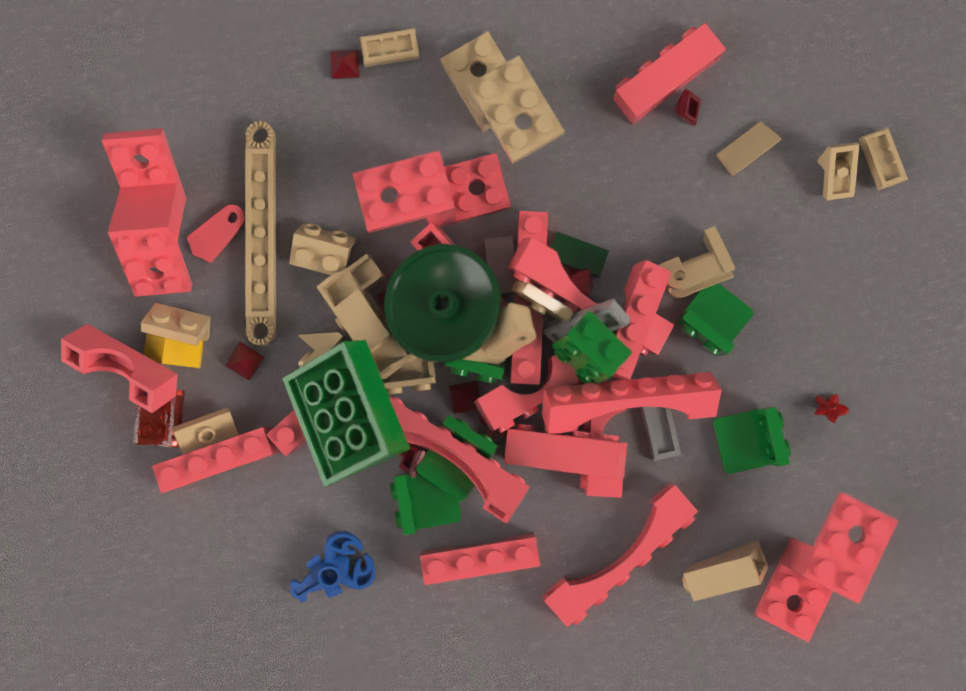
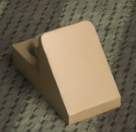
[818,142,859,200]
[298,332,346,367]

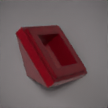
[330,50,360,80]
[673,89,701,126]
[568,269,594,297]
[225,342,264,381]
[449,381,480,414]
[399,443,426,478]

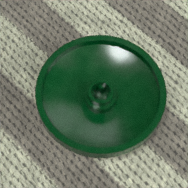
[384,244,502,363]

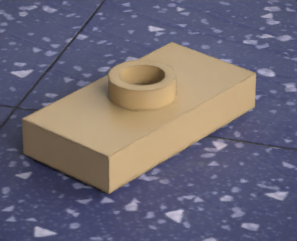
[360,28,420,67]
[858,127,908,191]
[511,281,573,322]
[172,407,239,455]

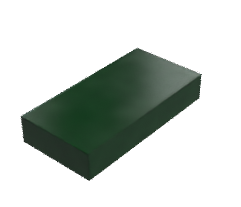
[550,231,609,278]

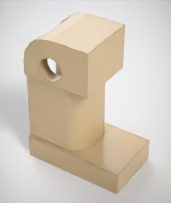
[658,226,735,298]
[464,303,536,365]

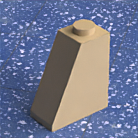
[682,540,768,601]

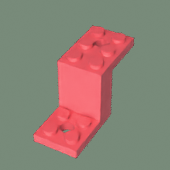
[102,128,193,297]
[352,150,511,233]
[754,492,898,643]

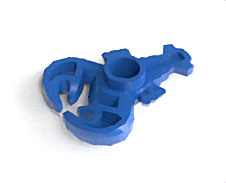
[289,530,376,602]

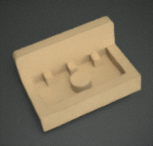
[289,223,355,275]
[141,303,210,346]
[382,358,436,395]

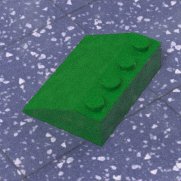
[282,340,410,487]

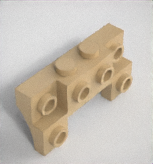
[317,254,418,379]

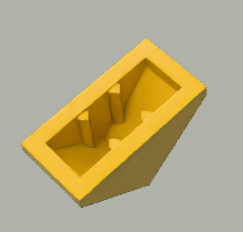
[144,334,204,368]

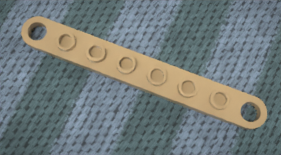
[245,121,276,346]

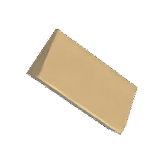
[716,121,782,177]

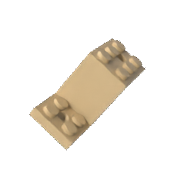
[440,32,565,164]

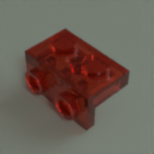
[133,390,185,448]

